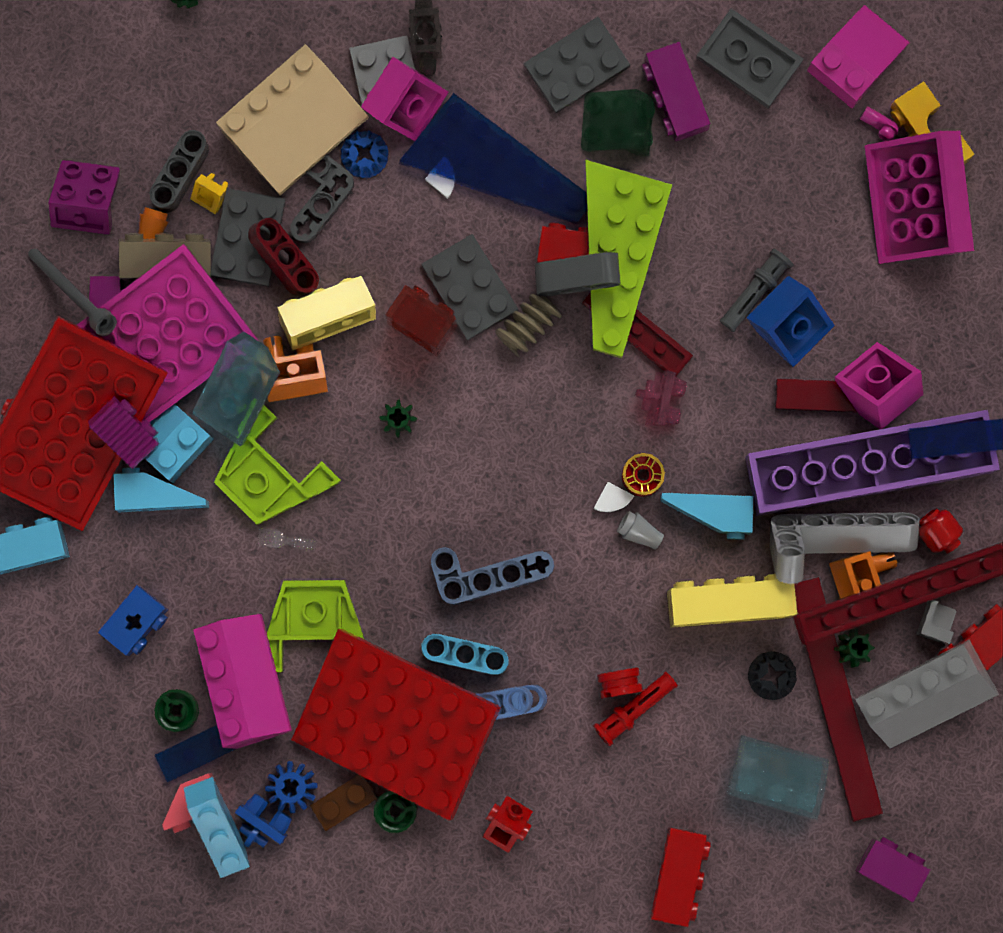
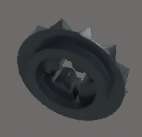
[748,651,797,700]

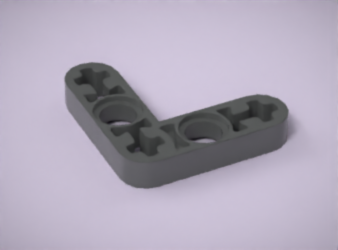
[290,154,354,243]

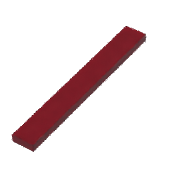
[793,542,1003,645]
[794,577,883,821]

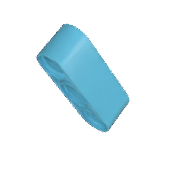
[422,634,508,675]

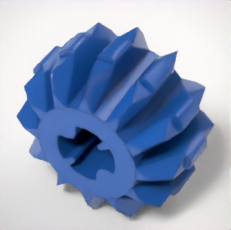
[265,761,318,814]

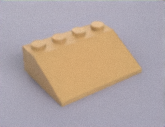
[216,44,369,195]

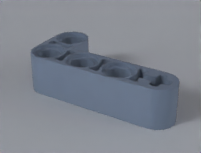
[431,547,554,605]

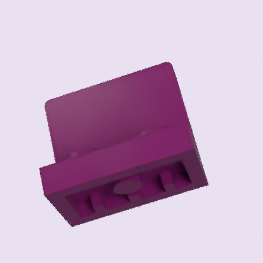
[48,160,120,235]

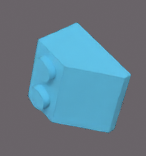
[145,404,214,483]

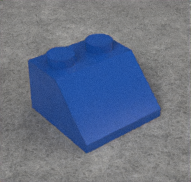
[746,276,835,367]

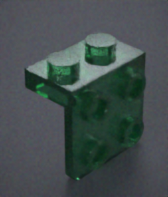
[581,89,655,156]

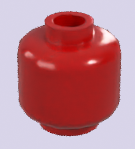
[918,508,963,554]

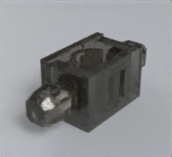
[409,0,442,77]

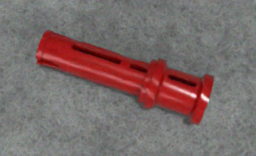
[593,671,678,747]

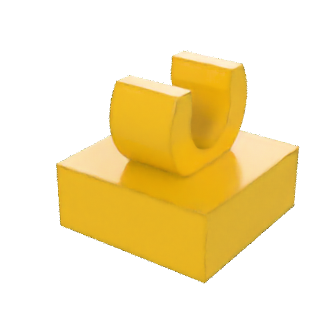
[190,173,228,214]

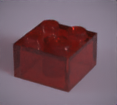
[385,285,457,357]

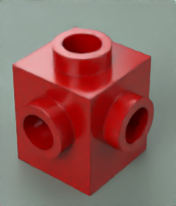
[482,796,533,853]

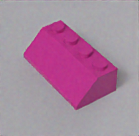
[193,614,292,749]

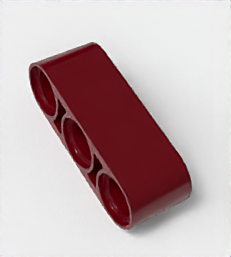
[248,218,319,296]

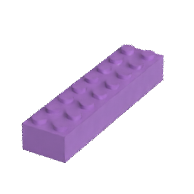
[745,410,1000,516]

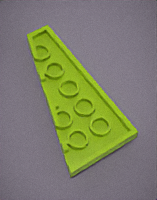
[585,160,672,358]

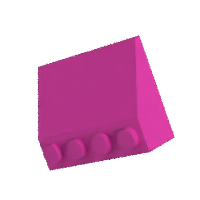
[865,131,974,264]

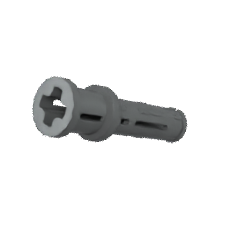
[719,248,793,332]

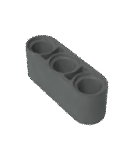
[149,130,209,213]
[535,252,621,296]

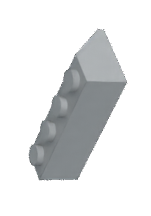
[855,640,999,749]

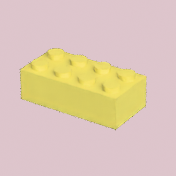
[667,574,797,628]

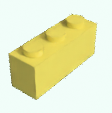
[277,276,376,350]

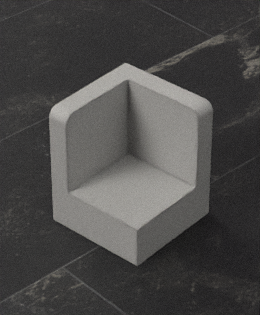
[917,600,956,644]

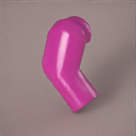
[860,106,898,141]

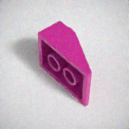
[807,5,910,109]

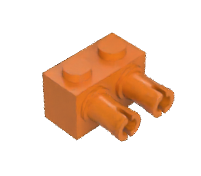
[261,336,328,402]
[829,551,897,599]

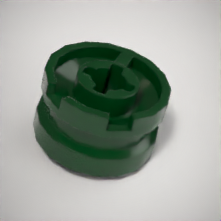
[154,689,199,732]
[374,791,417,833]

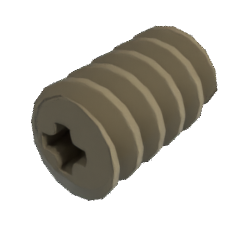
[495,294,562,357]

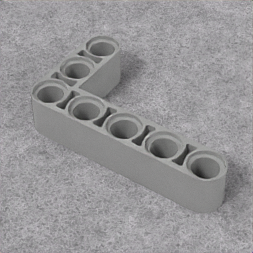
[770,512,920,584]

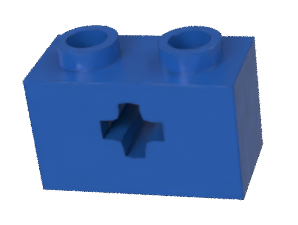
[98,585,169,656]

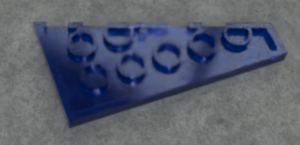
[399,93,587,224]

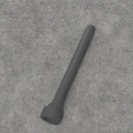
[28,248,117,336]

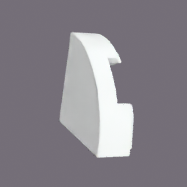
[425,157,455,199]
[594,482,634,512]

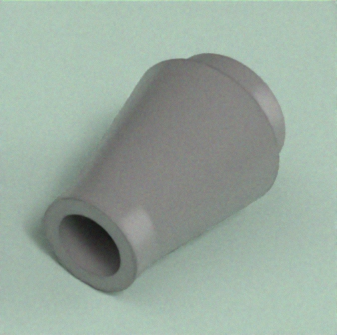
[617,511,664,550]

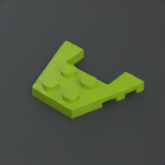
[214,398,341,525]
[267,580,365,672]

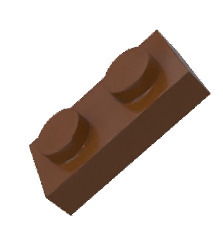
[310,774,378,831]

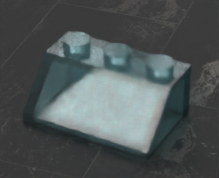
[192,331,280,447]
[725,735,829,820]

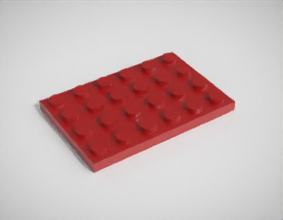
[0,316,168,531]
[292,629,501,821]

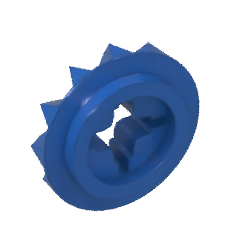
[341,130,388,178]

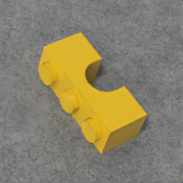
[890,81,975,164]

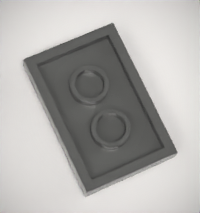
[696,8,804,109]
[524,16,630,114]
[211,188,286,287]
[421,234,519,341]

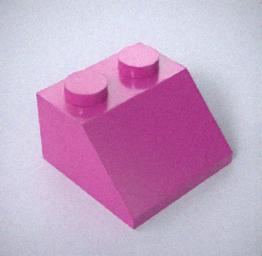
[361,57,449,142]
[835,342,924,429]

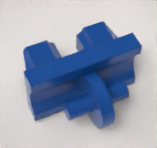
[235,793,292,848]

